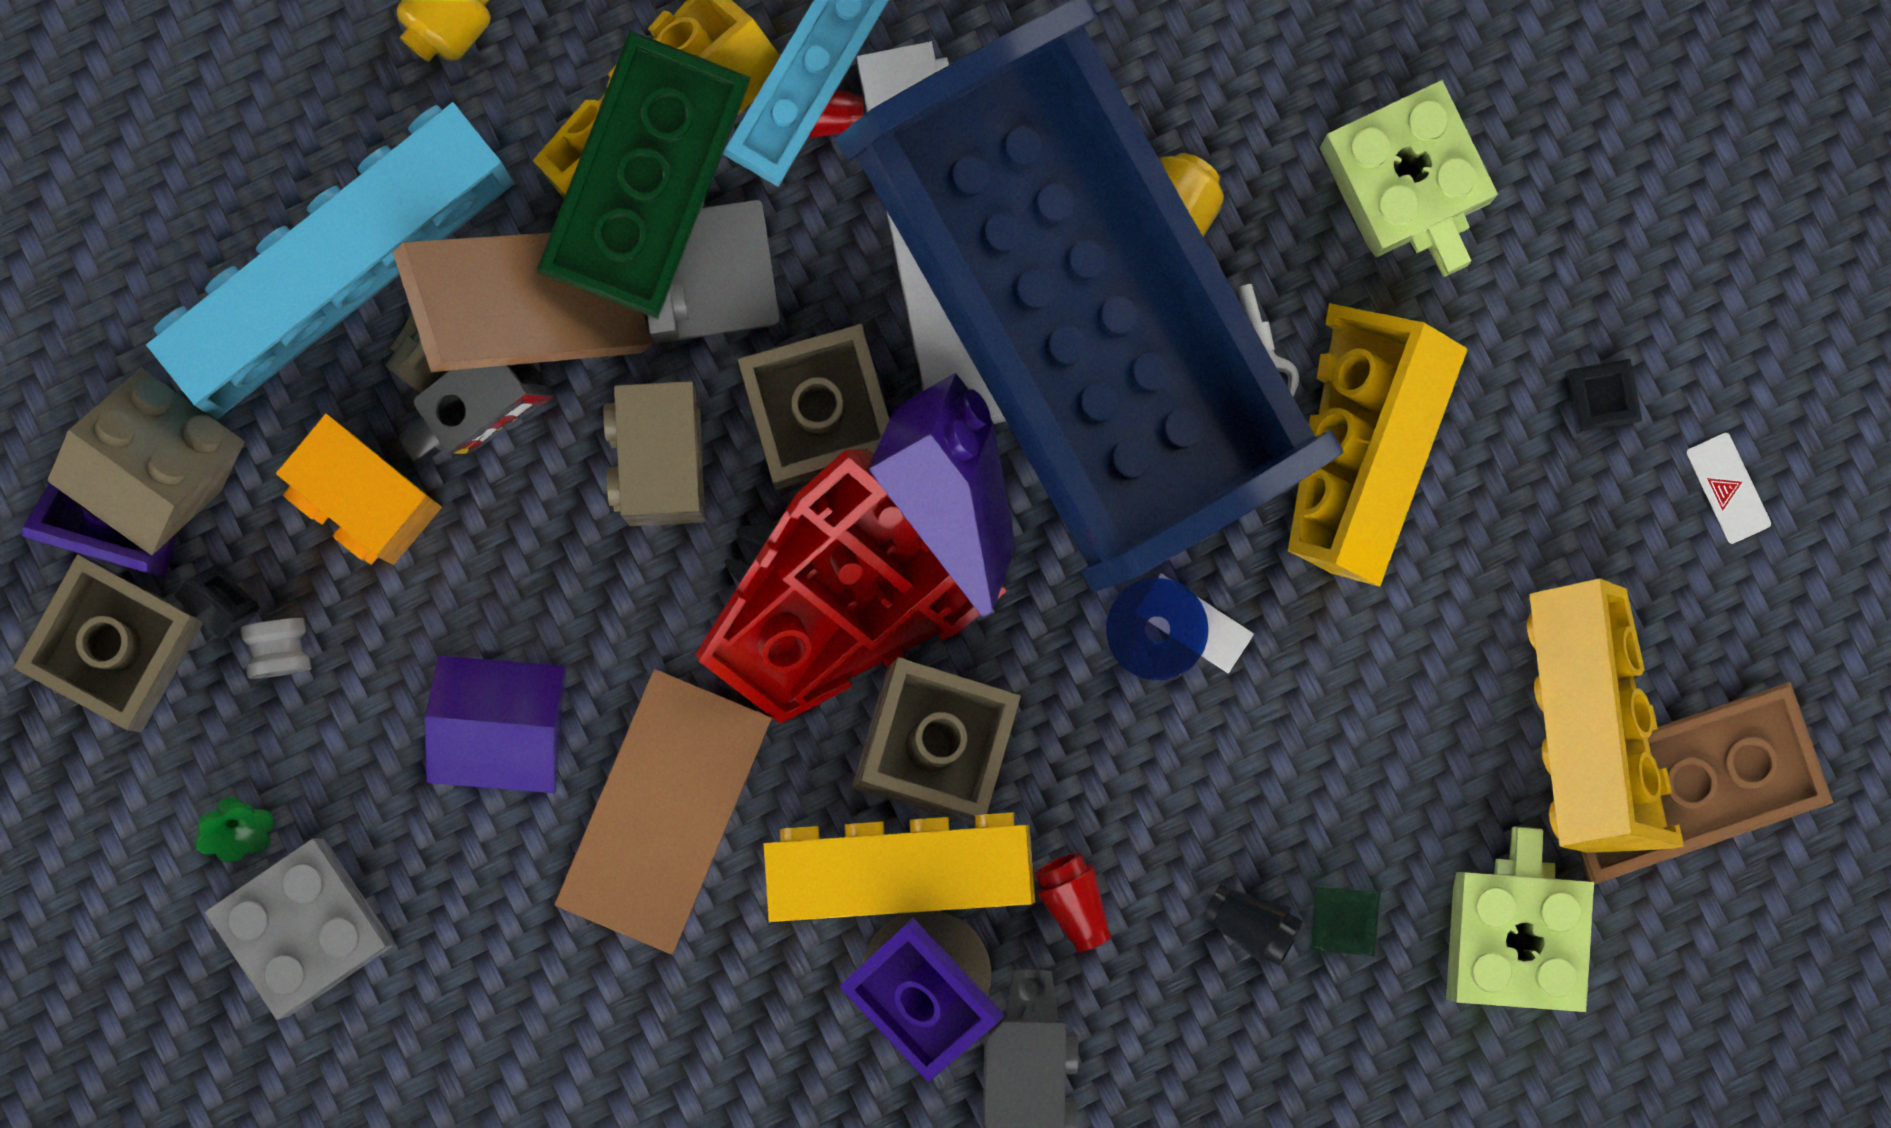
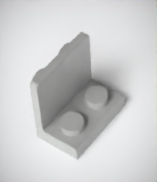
[648,200,780,344]

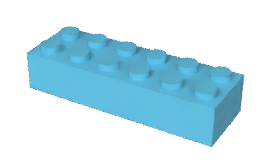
[146,102,514,420]

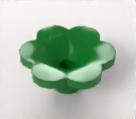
[195,797,274,862]

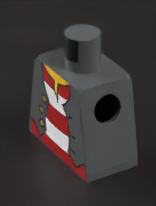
[399,363,554,465]

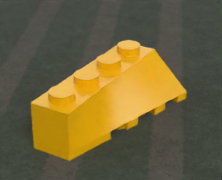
[533,0,780,198]
[1288,303,1468,587]
[1527,578,1684,853]
[764,812,1035,922]

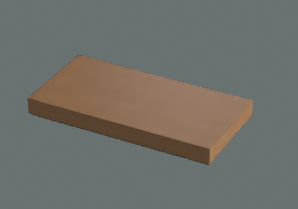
[393,233,653,372]
[554,669,773,955]
[1550,682,1833,885]

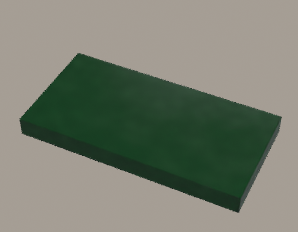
[536,30,751,320]

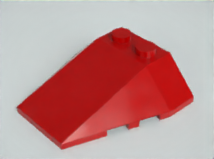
[696,449,1007,724]

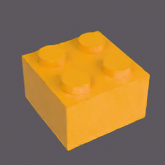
[276,414,442,566]

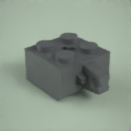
[983,969,1078,1128]

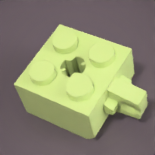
[1320,80,1498,277]
[1446,827,1594,1012]

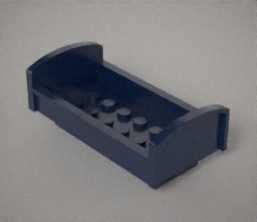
[835,0,1344,593]

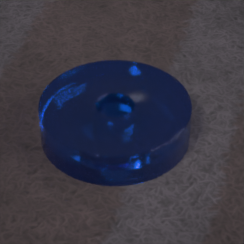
[1106,578,1209,681]

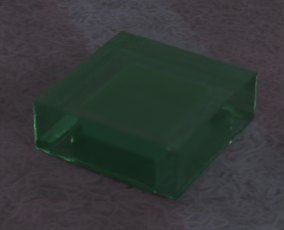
[1309,886,1381,957]

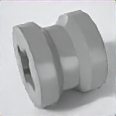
[241,618,312,679]

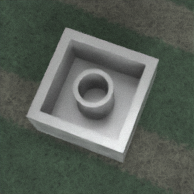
[205,838,395,1020]

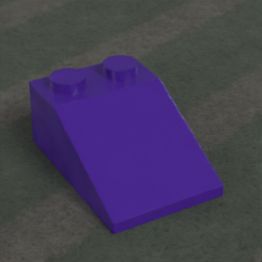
[868,373,1016,617]

